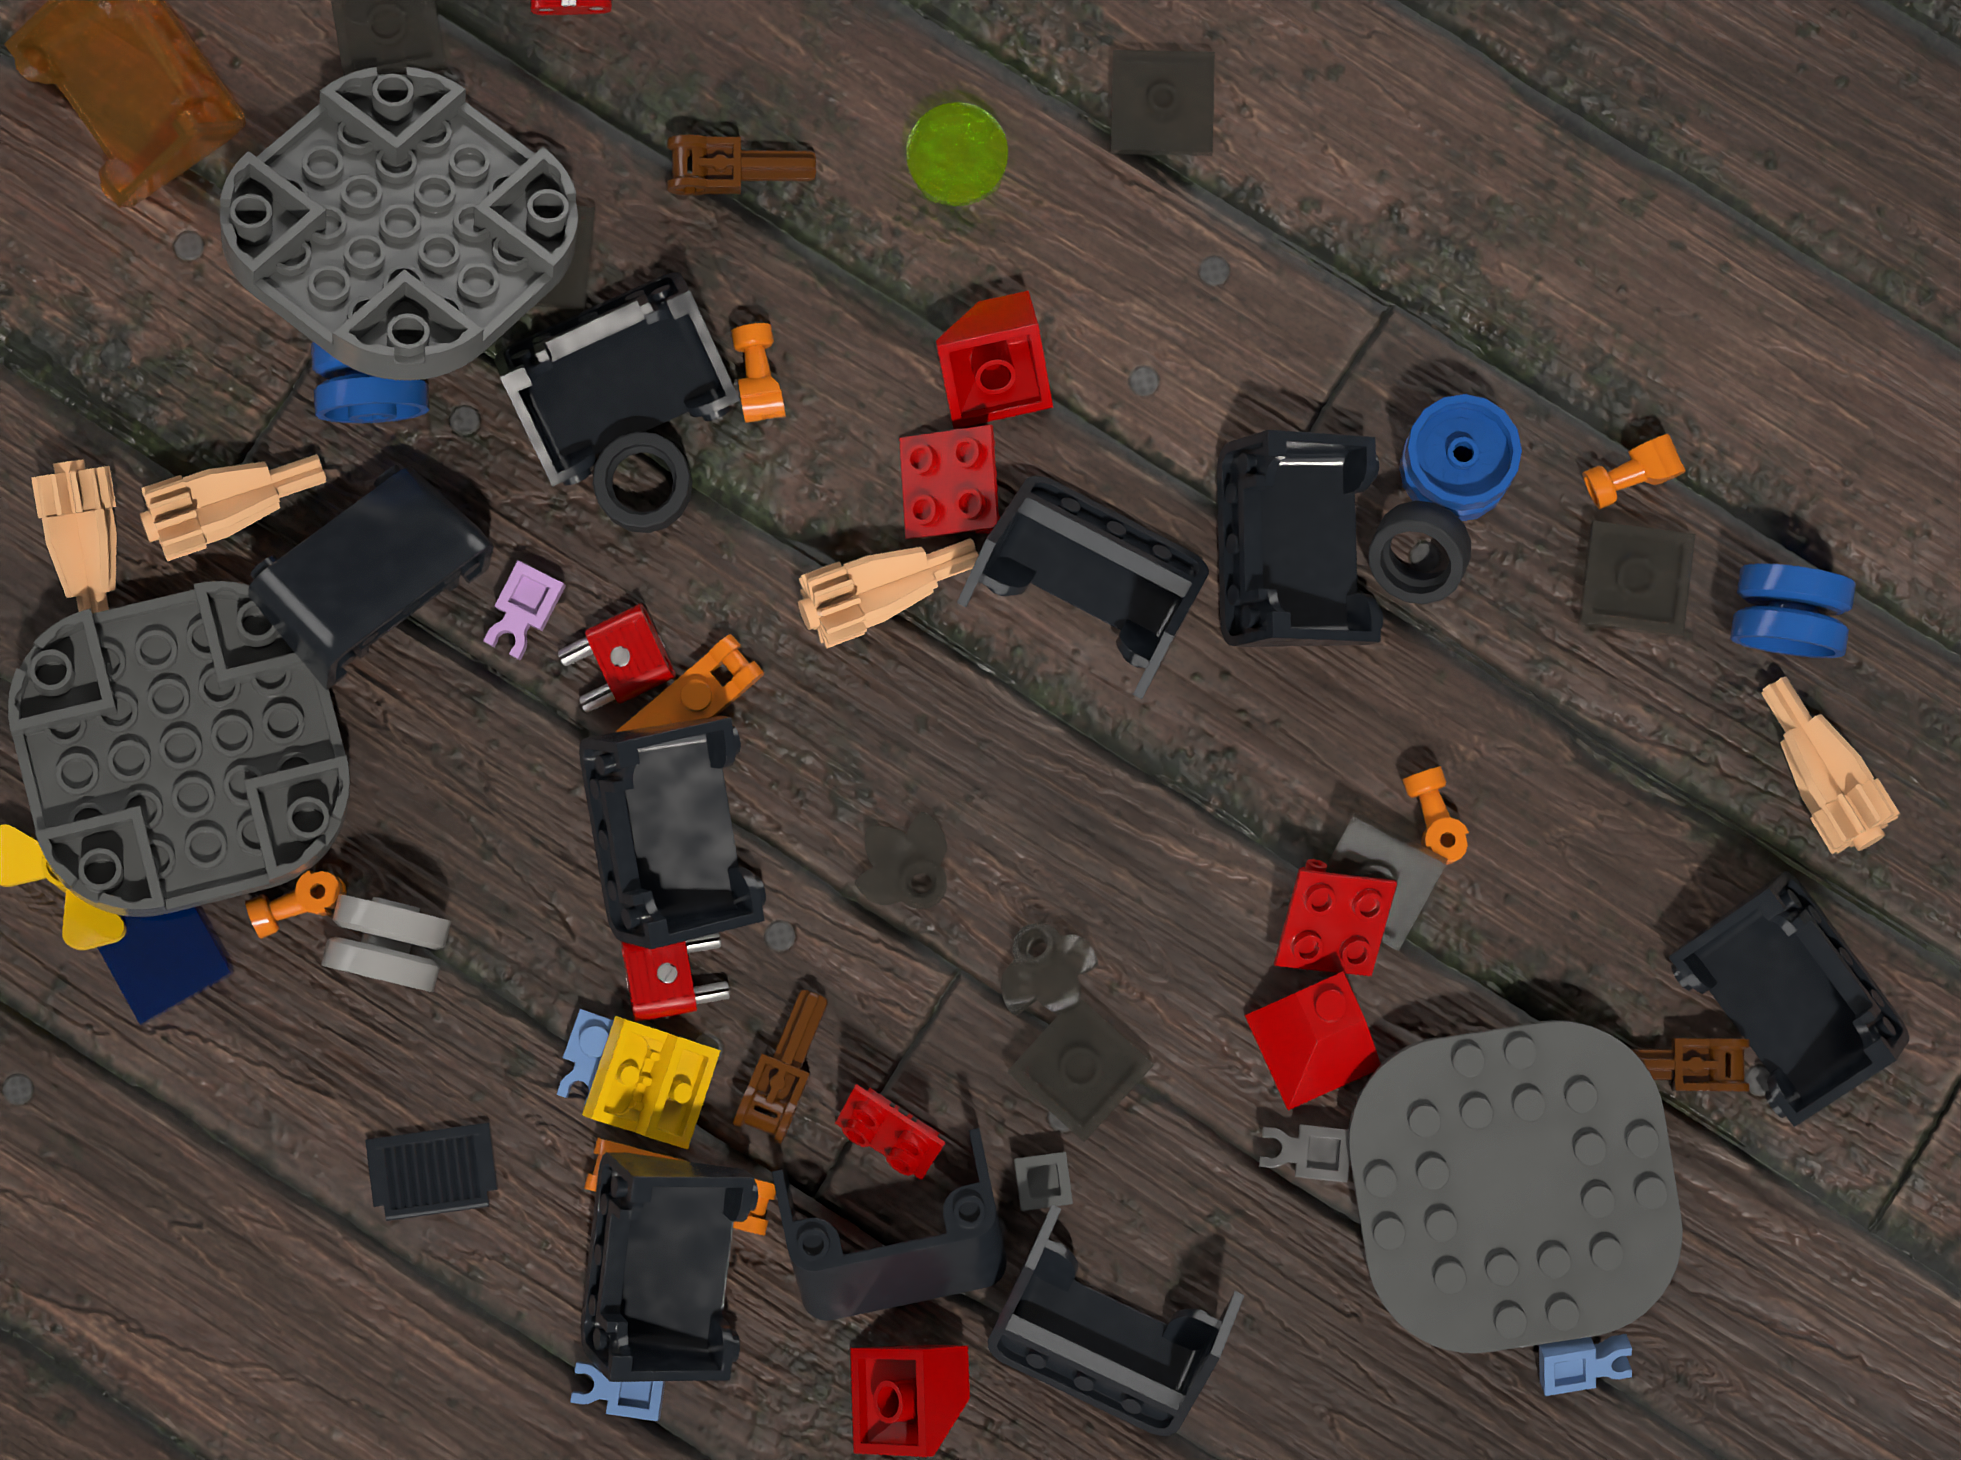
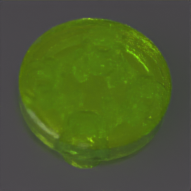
[906,102,1008,206]

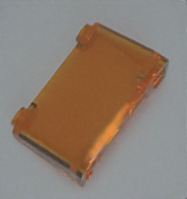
[4,0,246,208]

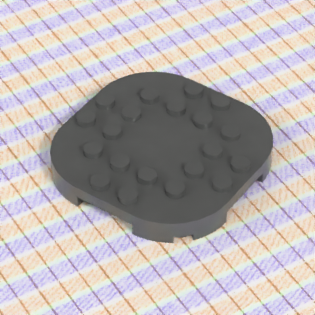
[220,67,578,380]
[8,581,350,917]
[1348,1020,1683,1353]

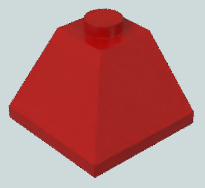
[936,290,1053,429]
[1244,971,1381,1111]
[850,1345,970,1457]

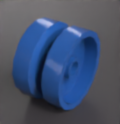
[311,342,430,423]
[1399,394,1522,521]
[1730,563,1856,658]

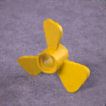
[0,824,127,950]

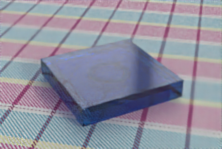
[97,906,234,1025]

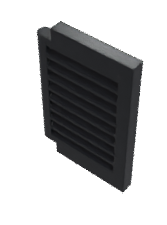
[365,1122,499,1221]

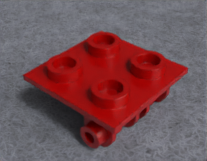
[899,425,1000,539]
[1274,859,1397,976]
[835,1084,945,1180]

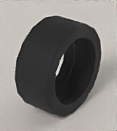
[592,432,693,533]
[1369,500,1471,604]

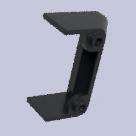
[957,476,1209,699]
[772,1128,1007,1321]
[988,1205,1244,1436]

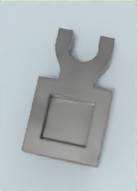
[1259,1125,1350,1182]

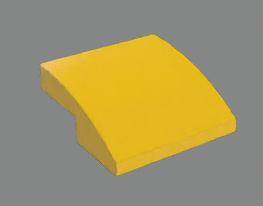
[582,1016,721,1149]

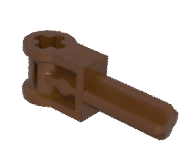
[667,135,816,195]
[733,990,828,1144]
[1631,1038,1750,1092]

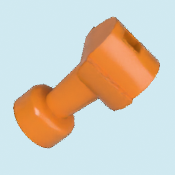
[731,323,786,423]
[1582,434,1686,510]
[1402,766,1469,865]
[245,870,347,939]

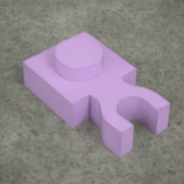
[483,561,566,661]

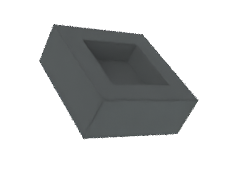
[1014,1152,1073,1211]

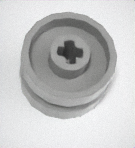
[321,894,451,992]

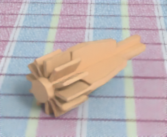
[139,454,326,561]
[31,459,117,614]
[798,538,979,648]
[1761,676,1900,854]

